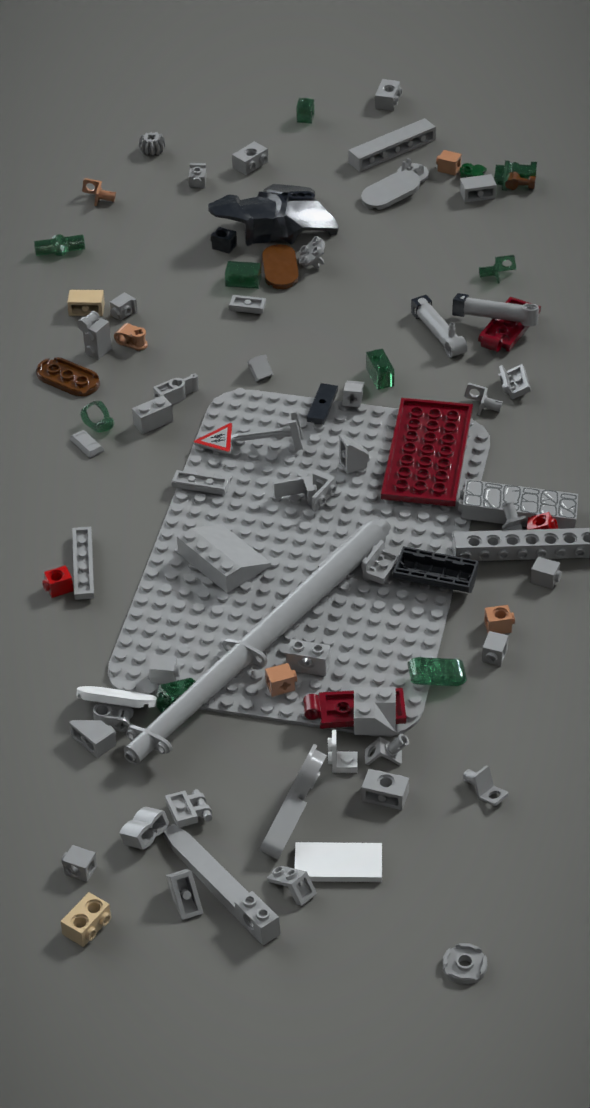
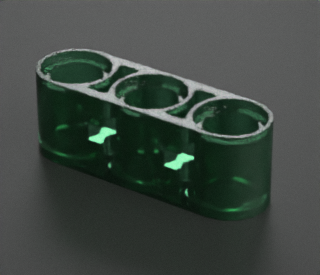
[407,657,467,686]

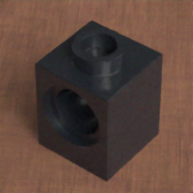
[210,227,237,254]

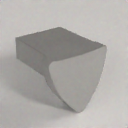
[247,355,273,382]

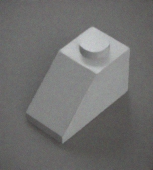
[339,434,369,474]
[69,720,116,758]
[166,869,203,920]

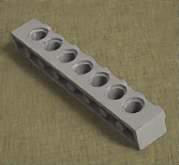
[452,528,590,561]

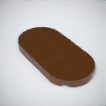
[262,244,299,289]
[37,357,100,396]

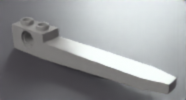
[163,824,281,945]

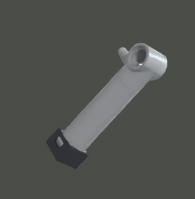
[452,293,539,327]
[411,295,468,357]

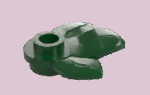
[459,163,487,178]

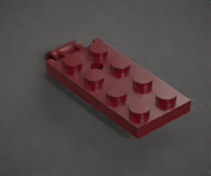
[478,297,541,352]
[303,688,406,729]

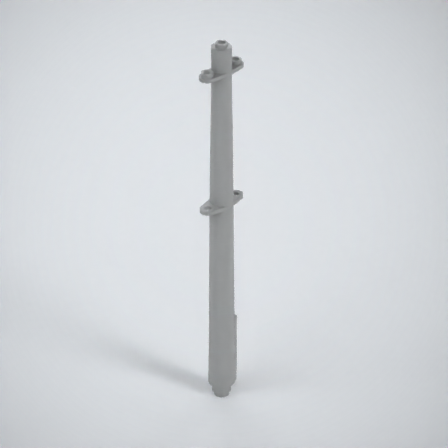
[124,518,391,764]

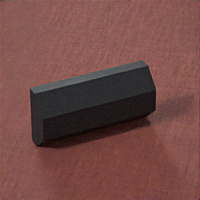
[393,546,478,593]

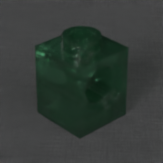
[296,98,315,124]

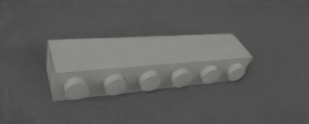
[348,118,436,172]

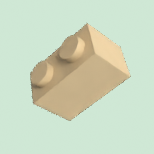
[67,290,105,316]

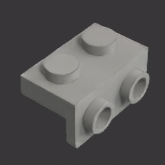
[498,364,531,400]
[361,540,400,584]

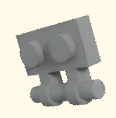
[165,789,212,828]

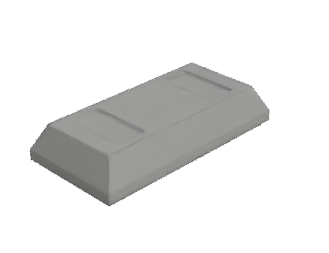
[70,430,105,458]

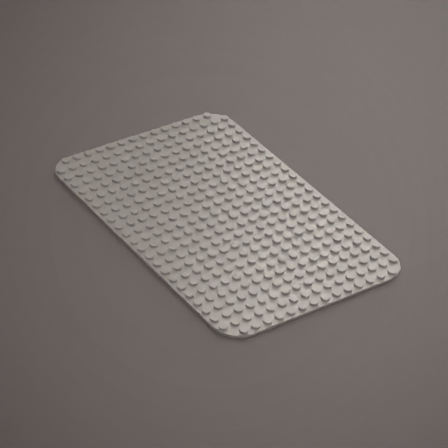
[108,388,490,737]

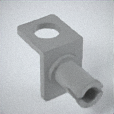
[464,383,503,416]
[502,501,526,530]
[365,734,409,765]
[463,766,509,806]

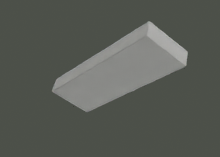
[171,470,230,495]

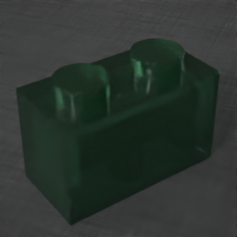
[225,261,262,289]
[366,348,394,390]

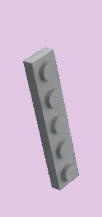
[72,527,94,600]

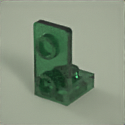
[156,678,196,713]

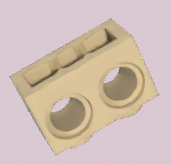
[61,892,111,947]

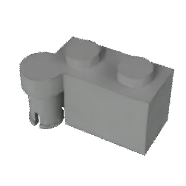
[77,311,112,360]

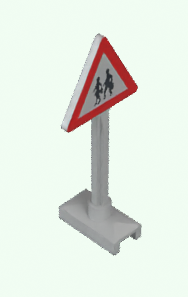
[194,410,303,454]

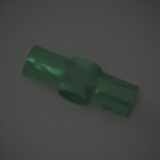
[34,234,85,256]

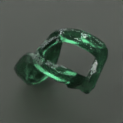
[80,401,115,432]

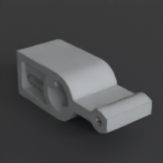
[153,373,199,405]
[342,380,365,407]

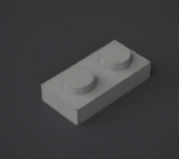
[229,295,266,314]

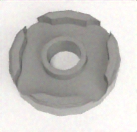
[443,943,487,985]

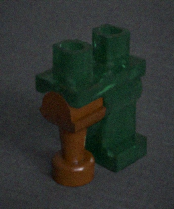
[494,161,537,191]

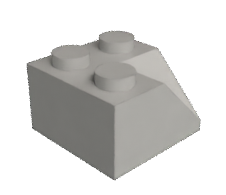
[354,687,396,735]

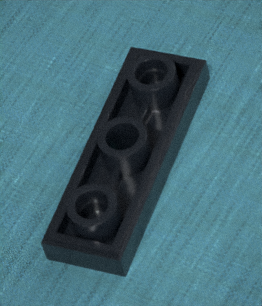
[307,383,338,425]

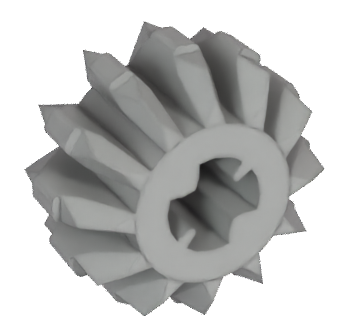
[139,132,165,156]

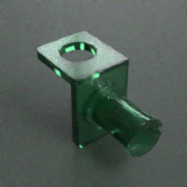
[479,255,516,284]

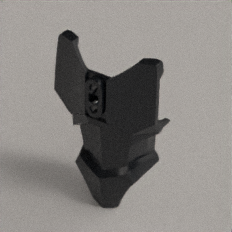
[208,184,339,246]

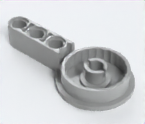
[259,744,327,860]

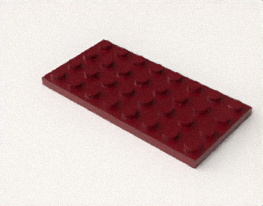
[381,398,473,507]

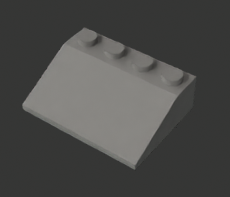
[177,524,271,593]

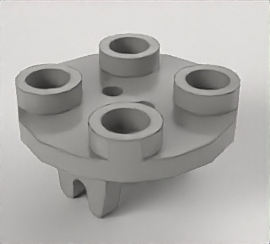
[397,158,429,183]
[299,236,325,268]

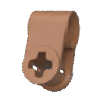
[114,323,148,351]

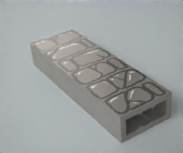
[458,479,578,529]

